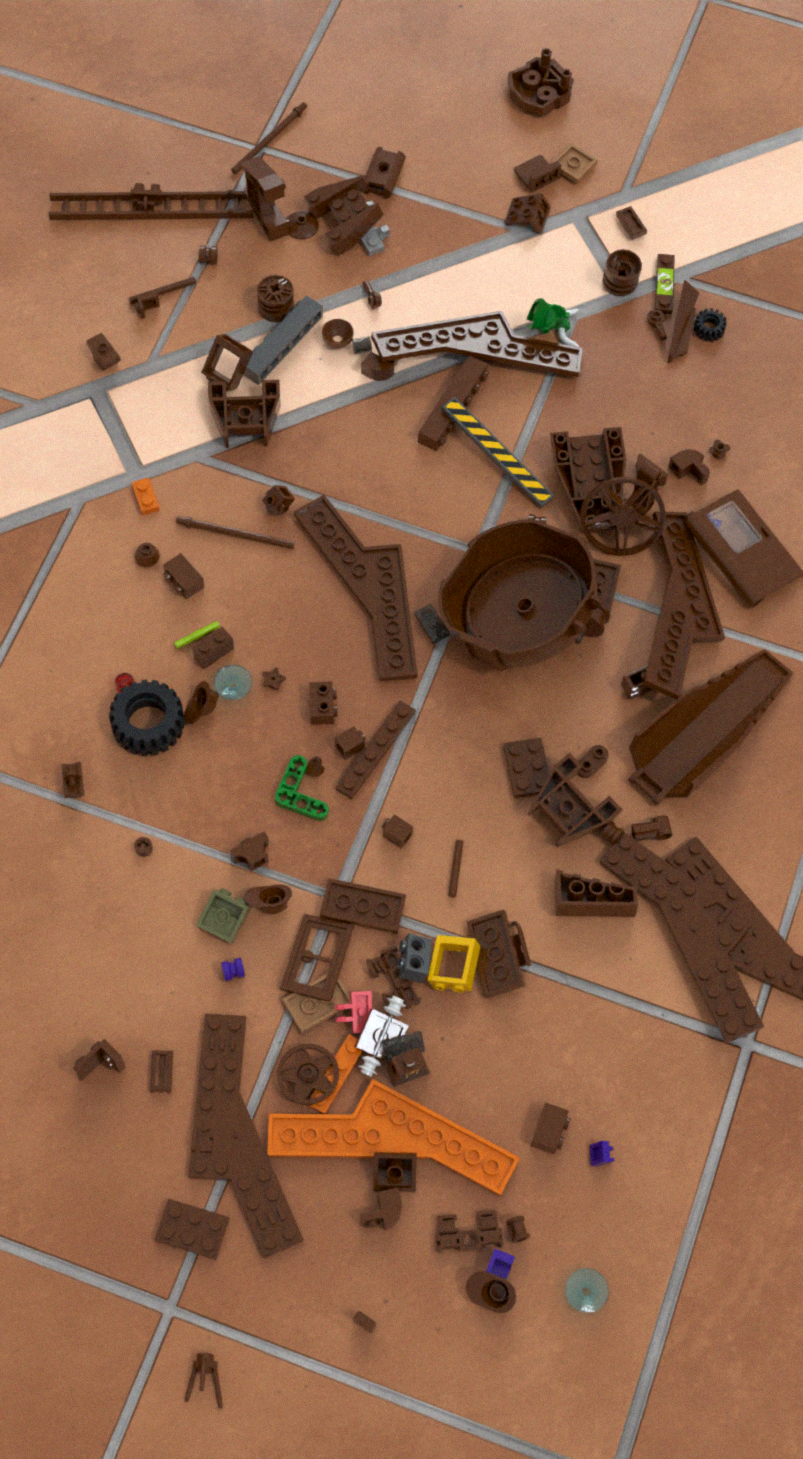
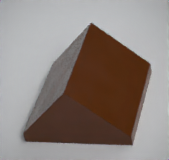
[373,1152,417,1192]

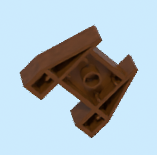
[240,156,290,241]
[304,176,384,256]
[208,379,281,448]
[527,752,622,847]

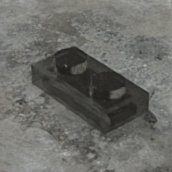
[415,604,450,644]
[382,1031,425,1062]

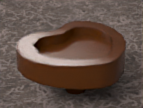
[306,756,325,777]

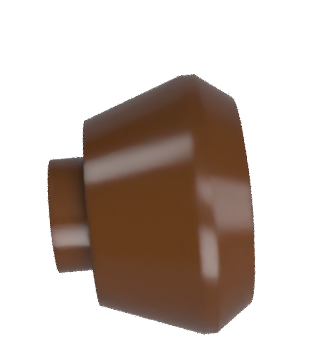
[135,543,160,567]

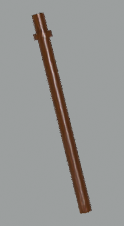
[231,102,307,174]
[176,516,295,549]

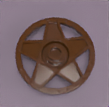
[277,1044,339,1105]

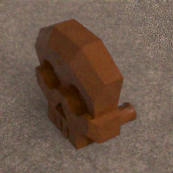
[508,48,574,116]

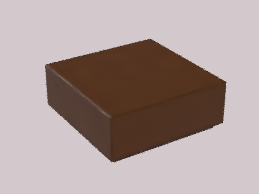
[354,1311,376,1333]

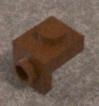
[135,291,160,319]

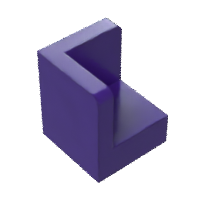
[486,1249,515,1279]

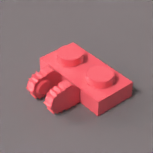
[335,991,372,1033]

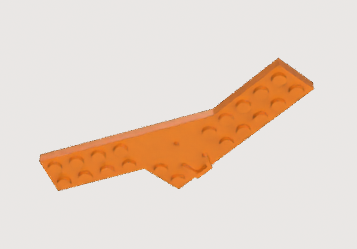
[267,1079,520,1197]

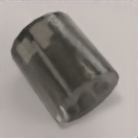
[352,336,372,355]

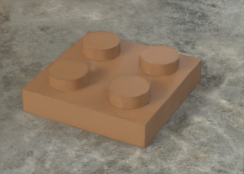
[551,143,598,184]

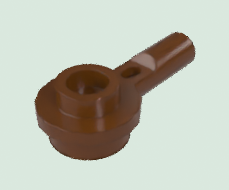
[363,281,382,309]
[647,310,667,340]

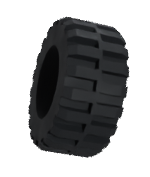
[109,679,185,756]

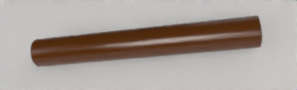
[448,840,464,897]

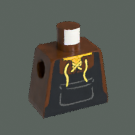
[386,1047,430,1087]

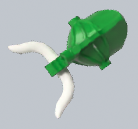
[527,298,579,347]

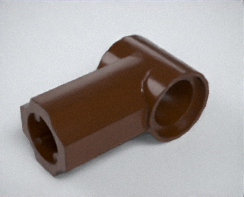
[631,815,673,841]

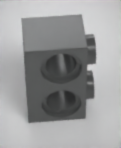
[397,933,432,983]

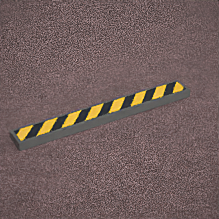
[441,397,554,508]

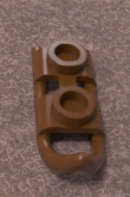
[509,921,531,967]

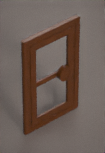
[280,914,354,1002]

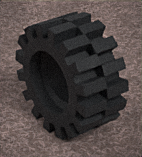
[694,308,727,342]

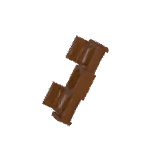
[366,946,421,1009]
[436,1210,504,1253]

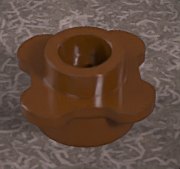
[709,440,730,458]

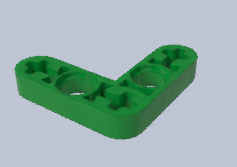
[275,755,329,821]

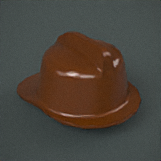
[184,681,219,725]
[244,884,292,914]
[466,1271,516,1313]

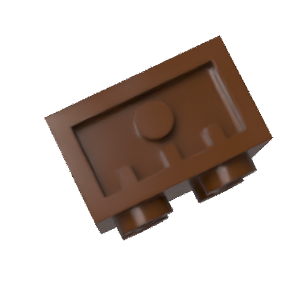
[514,155,561,192]
[505,193,551,234]
[73,1039,126,1081]

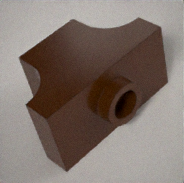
[86,332,121,371]
[230,831,269,872]

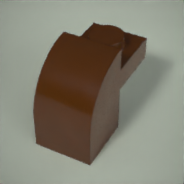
[361,351,399,381]
[668,449,710,485]
[360,1188,402,1230]

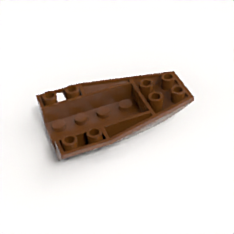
[550,427,626,532]

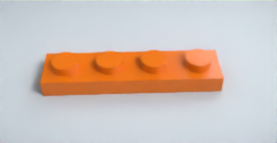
[307,1034,363,1114]

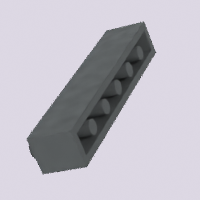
[244,296,323,385]

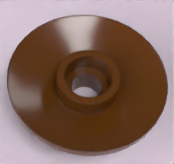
[287,211,319,239]

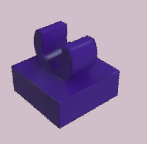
[589,1141,615,1167]

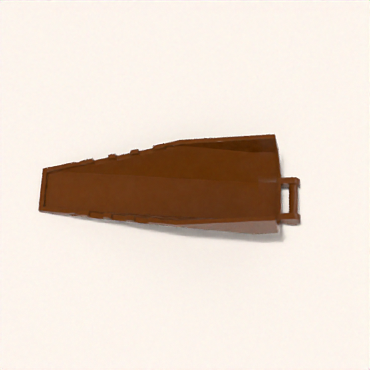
[628,649,793,806]

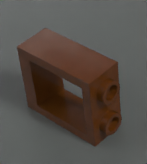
[201,334,253,391]

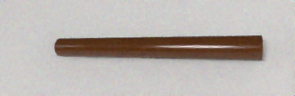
[129,277,196,304]

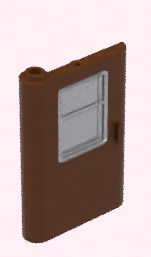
[684,489,803,609]

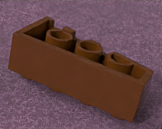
[555,869,638,917]

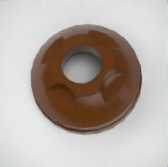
[322,319,354,348]

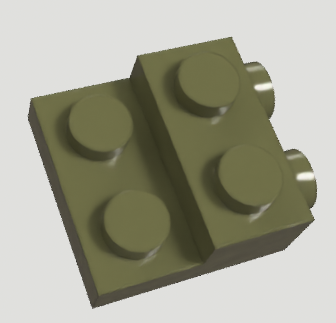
[196,888,252,943]

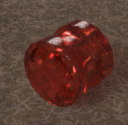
[115,673,134,694]

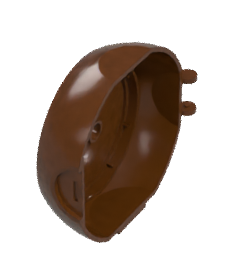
[438,519,603,671]

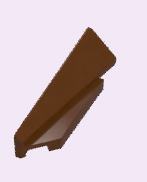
[667,280,699,363]

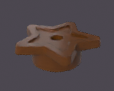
[262,667,286,690]

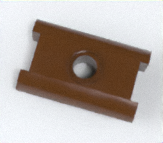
[363,147,406,198]

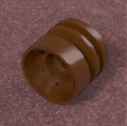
[602,249,642,296]
[257,275,294,323]

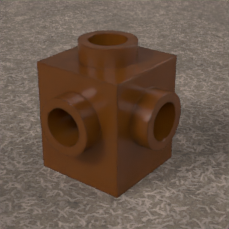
[262,485,295,514]

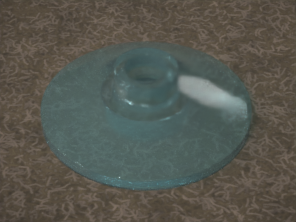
[214,665,252,700]
[565,1268,609,1313]

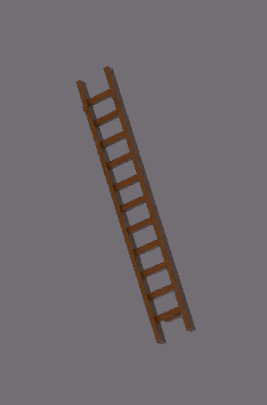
[49,190,254,220]

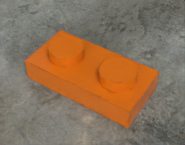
[131,477,160,515]

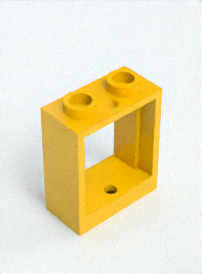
[427,935,481,993]

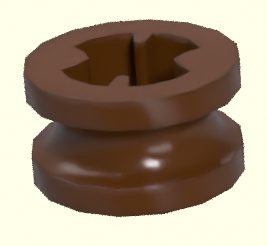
[134,837,153,857]

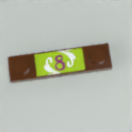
[655,254,675,315]

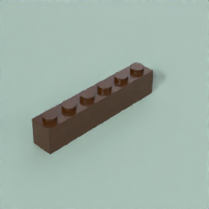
[418,355,489,451]

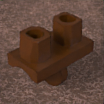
[131,183,163,211]
[61,762,85,799]

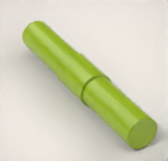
[174,621,220,649]

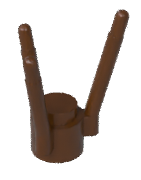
[185,1353,223,1409]

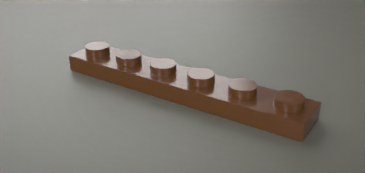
[336,700,416,800]

